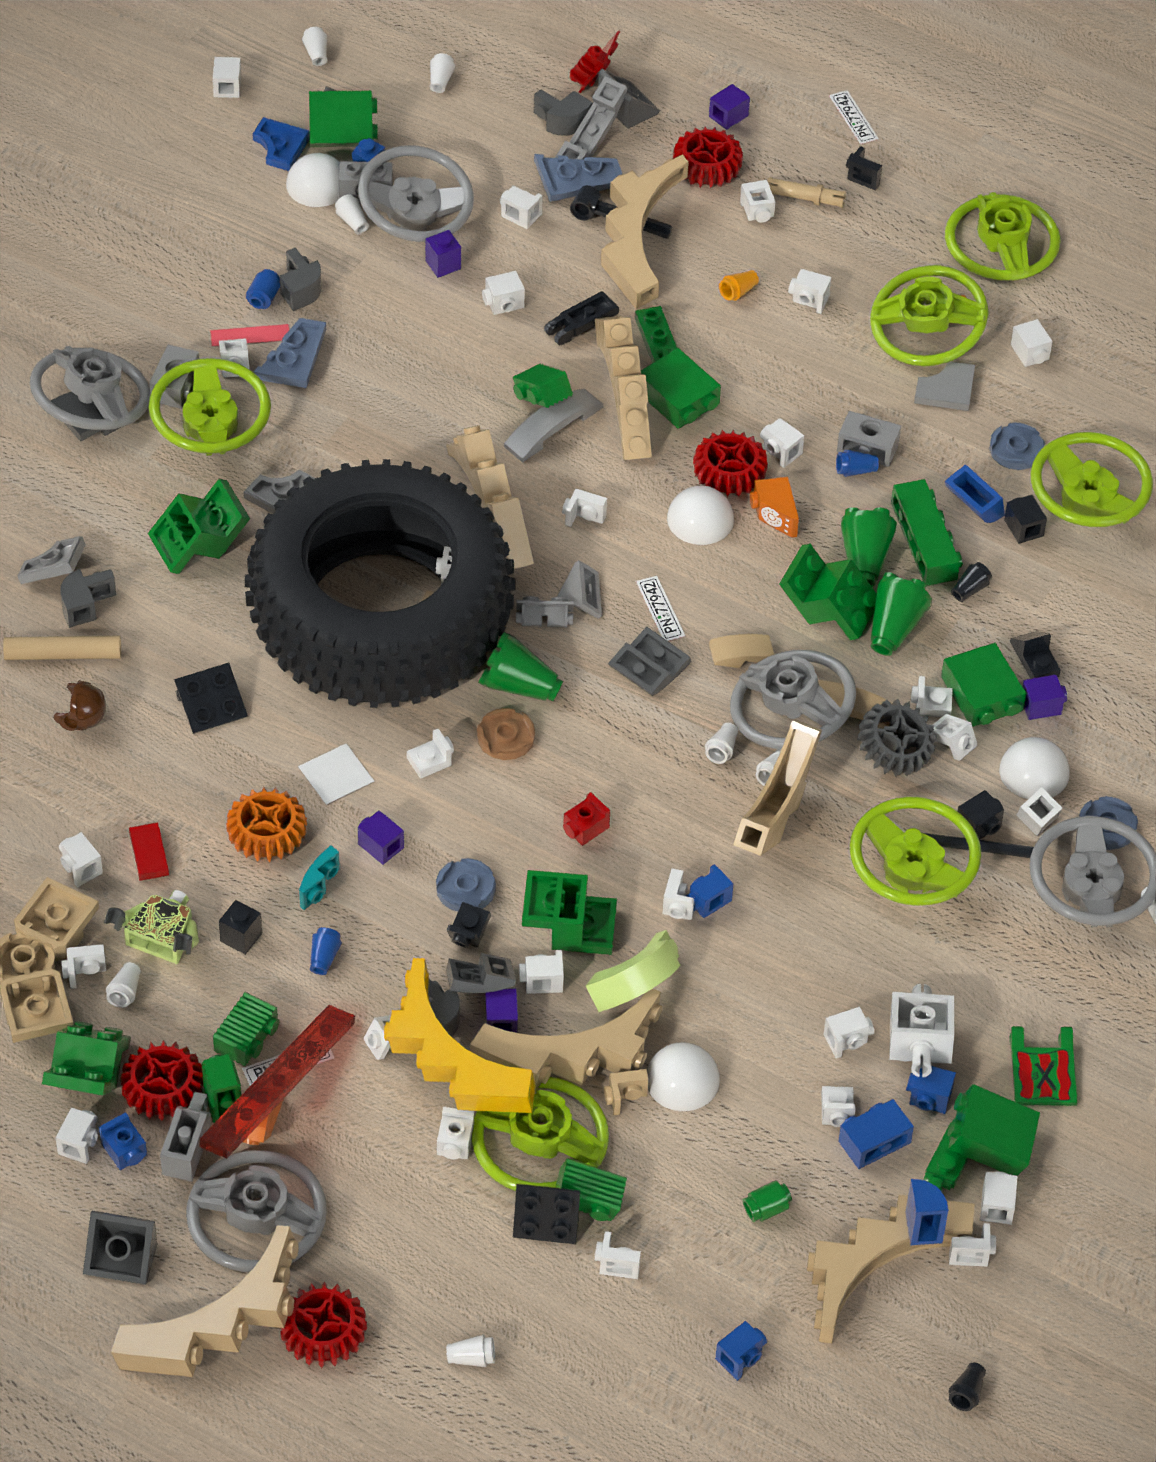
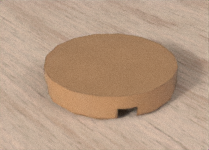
[477,708,535,760]

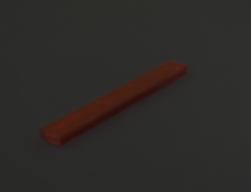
[199,1005,355,1159]

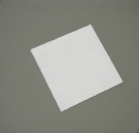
[298,744,374,805]

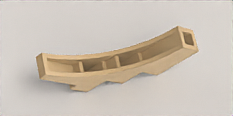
[601,155,688,309]
[595,316,652,460]
[446,425,534,569]
[469,989,662,1092]
[807,1195,975,1344]
[111,1225,299,1377]

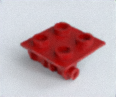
[570,30,620,93]

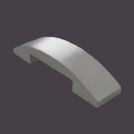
[555,76,628,160]
[504,389,603,462]

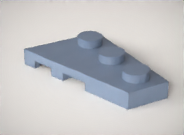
[534,154,623,202]
[254,318,326,388]

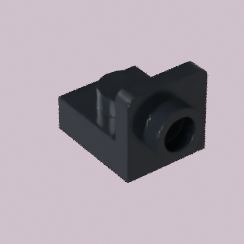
[846,146,882,190]
[447,902,491,948]

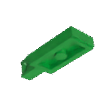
[924,1122,969,1192]

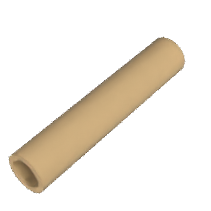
[3,636,121,660]

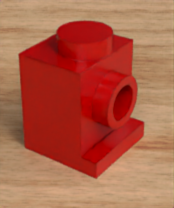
[563,792,610,846]

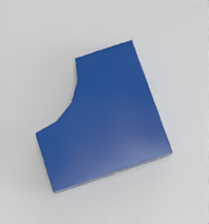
[253,117,310,171]

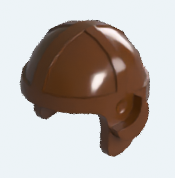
[53,680,106,731]

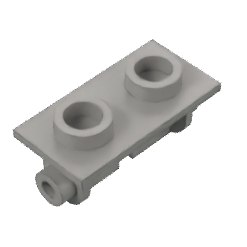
[516,596,574,627]

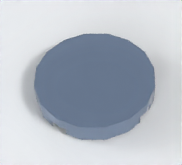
[989,423,1045,470]
[1079,796,1138,850]
[436,858,496,912]

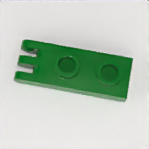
[635,306,677,363]

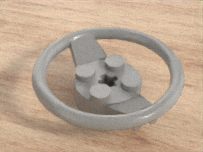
[358,145,474,242]
[30,346,150,430]
[730,650,856,749]
[1030,816,1156,927]
[186,1150,327,1273]

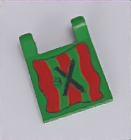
[1009,1026,1077,1106]

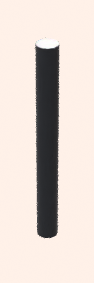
[921,832,1034,858]

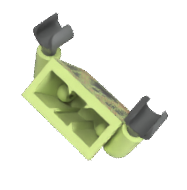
[104,890,199,964]

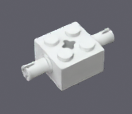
[889,984,954,1077]

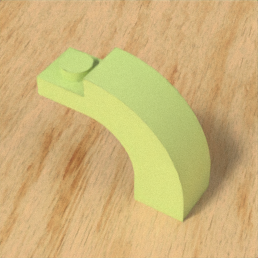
[586,930,680,1012]

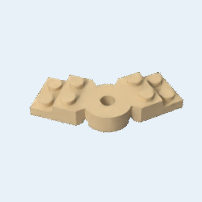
[0,877,99,1043]

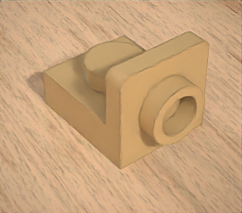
[604,1069,649,1115]

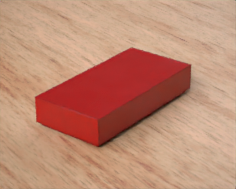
[129,822,169,881]

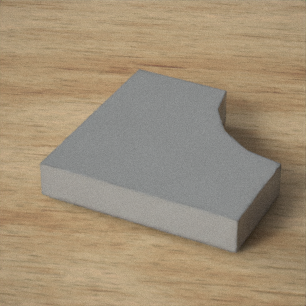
[914,362,975,411]
[244,470,315,514]
[18,536,86,584]

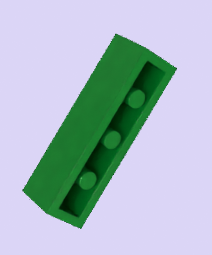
[891,479,963,586]

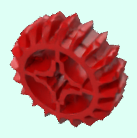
[673,126,743,188]
[693,429,768,498]
[120,1040,204,1121]
[280,1281,367,1368]

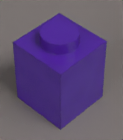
[709,84,750,130]
[425,230,461,278]
[1022,675,1067,720]
[358,810,404,865]
[485,988,518,1033]

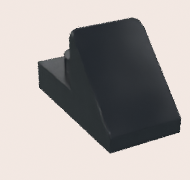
[1010,631,1061,679]

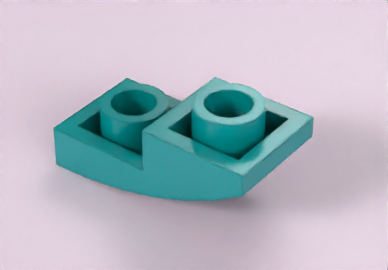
[299,845,340,910]

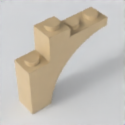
[733,719,822,856]

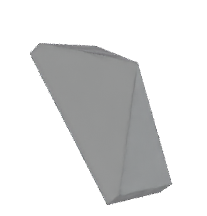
[557,560,602,618]

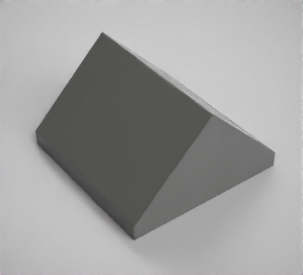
[598,69,660,129]
[83,1211,158,1285]

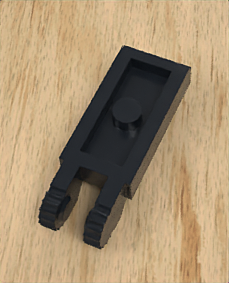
[544,291,619,346]

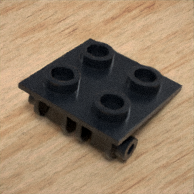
[174,662,248,734]
[513,1184,580,1244]

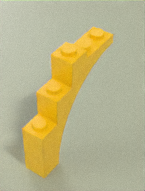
[384,958,536,1113]

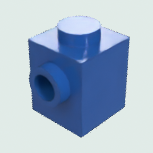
[906,1066,956,1114]

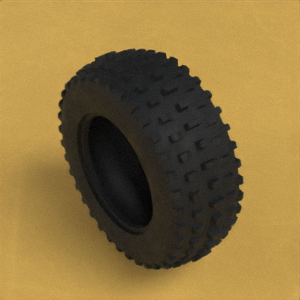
[244,459,516,708]

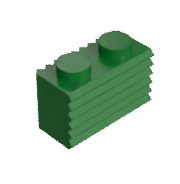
[513,363,573,408]
[213,992,280,1066]
[202,1054,242,1124]
[556,1158,627,1221]

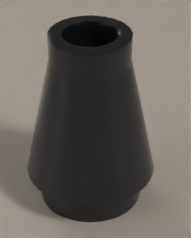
[951,562,992,602]
[948,1362,986,1411]

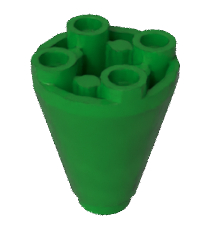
[841,507,897,587]
[871,572,932,656]
[478,631,564,701]

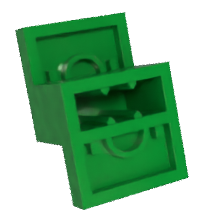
[148,479,250,574]
[779,543,877,640]
[522,870,617,955]
[42,1022,131,1096]

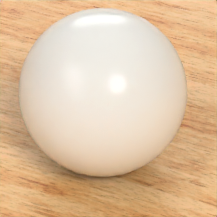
[286,153,340,207]
[667,486,734,545]
[999,737,1070,799]
[647,1042,720,1111]

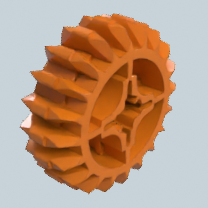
[226,787,307,862]

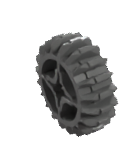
[857,699,937,777]

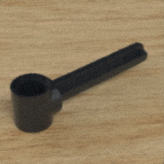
[570,185,672,239]

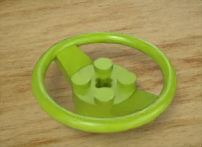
[945,192,1060,281]
[870,265,988,366]
[149,358,271,456]
[1030,432,1153,527]
[850,797,981,906]
[471,1077,609,1191]

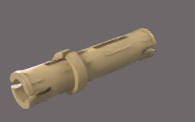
[767,177,846,208]

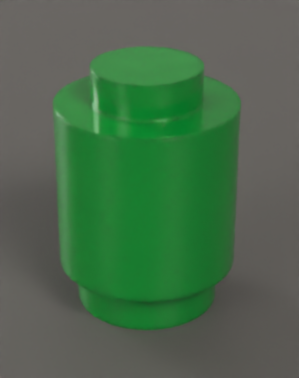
[742,1180,792,1222]

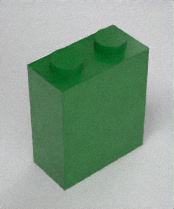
[309,90,378,147]
[640,348,721,429]
[941,642,1026,727]
[948,1084,1040,1176]

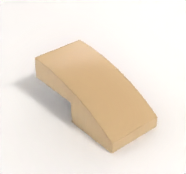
[709,634,774,668]

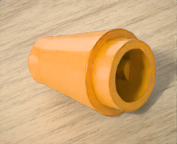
[719,270,759,301]

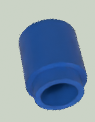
[246,269,280,309]

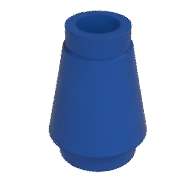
[836,449,879,477]
[309,927,342,975]

